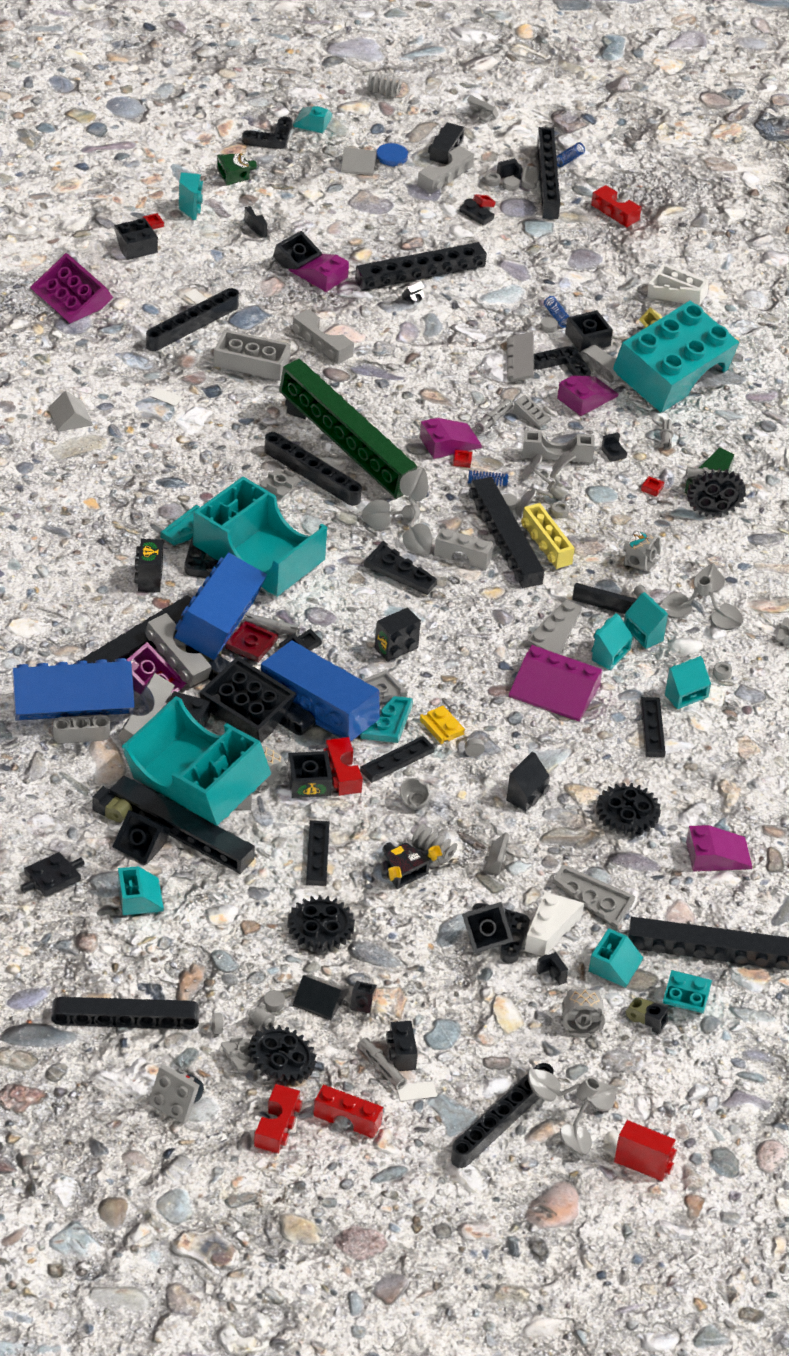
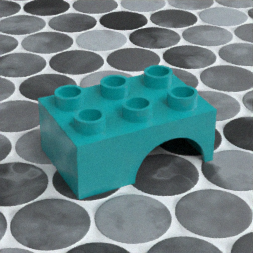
[613,300,740,413]
[193,476,327,597]
[121,696,271,826]

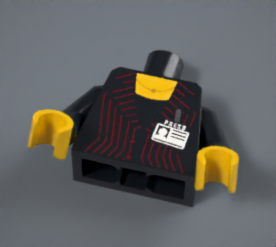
[381,842,443,889]

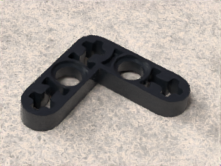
[242,116,292,149]
[534,346,591,376]
[184,537,218,578]
[472,903,530,964]

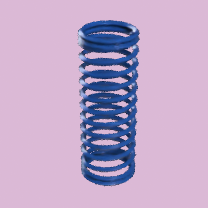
[557,142,585,167]
[544,296,570,328]
[468,470,508,487]

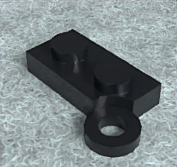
[459,198,495,226]

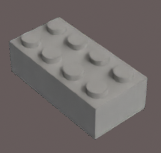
[214,329,291,381]

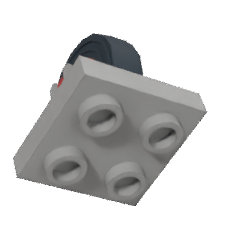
[148,1065,204,1124]

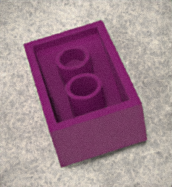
[288,254,349,292]
[557,376,619,416]
[419,418,482,459]
[127,642,187,703]
[686,825,753,872]

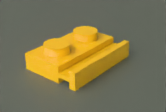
[420,705,465,744]

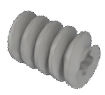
[367,72,402,98]
[412,824,458,864]

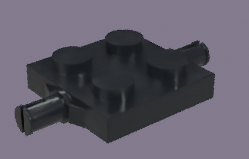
[20,852,85,897]

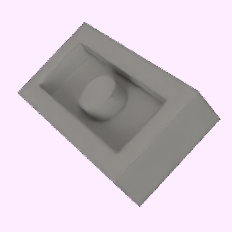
[467,95,499,123]

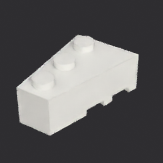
[647,263,708,305]
[525,892,584,956]

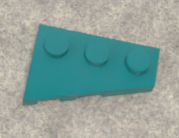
[160,505,200,546]
[360,696,413,743]

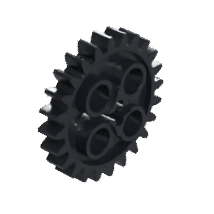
[687,468,746,517]
[596,783,661,836]
[287,895,355,952]
[247,1025,317,1086]

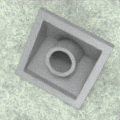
[341,147,377,176]
[48,390,93,432]

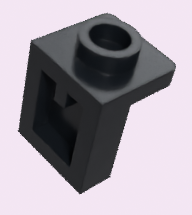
[497,158,523,180]
[601,432,627,462]
[536,952,568,985]
[350,981,377,1013]

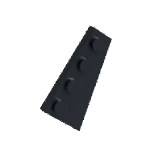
[364,541,437,595]

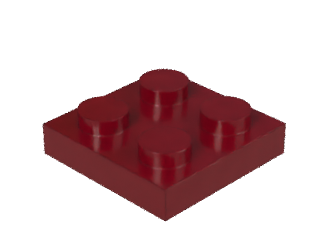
[226,621,278,663]

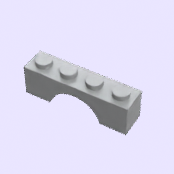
[417,146,474,193]
[293,309,354,364]
[522,430,595,463]
[145,613,212,687]
[117,673,175,743]

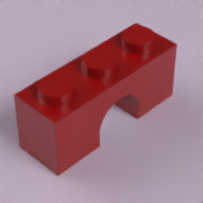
[591,185,641,228]
[323,737,363,796]
[254,1084,303,1154]
[313,1084,383,1139]

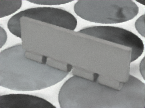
[507,332,534,381]

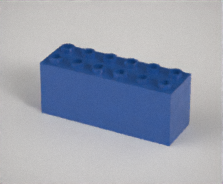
[174,552,268,660]
[261,640,380,742]
[12,658,135,721]

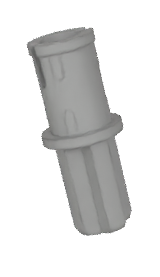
[660,419,674,450]

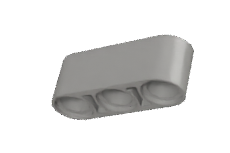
[579,345,620,383]
[53,715,110,743]

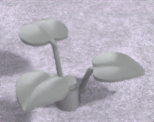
[515,452,576,519]
[361,468,432,555]
[659,563,743,629]
[528,1067,618,1155]

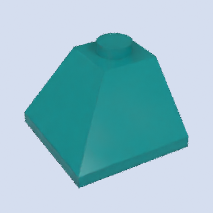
[293,106,333,134]

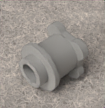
[248,1003,275,1032]

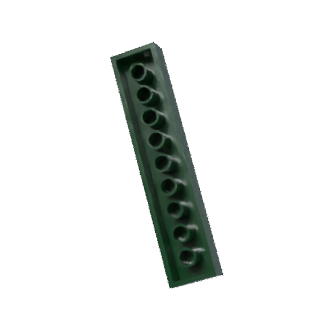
[279,358,417,499]

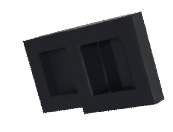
[244,206,268,238]
[279,628,322,651]

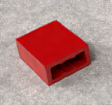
[614,1120,677,1182]

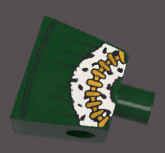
[217,153,257,186]

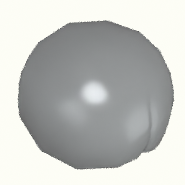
[399,778,431,810]

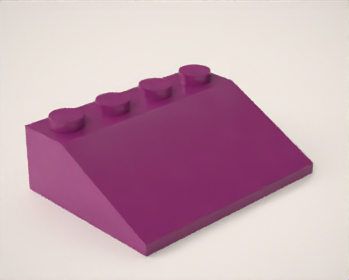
[30,253,114,324]
[508,645,603,722]

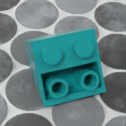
[179,172,203,220]
[624,592,668,649]
[591,613,633,671]
[665,656,711,710]
[118,866,164,915]
[588,928,643,988]
[662,970,712,1014]

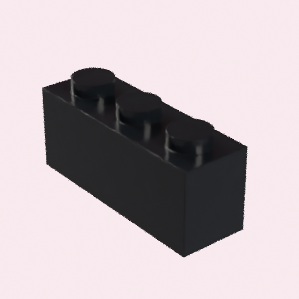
[428,122,465,165]

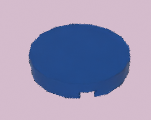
[377,143,408,166]

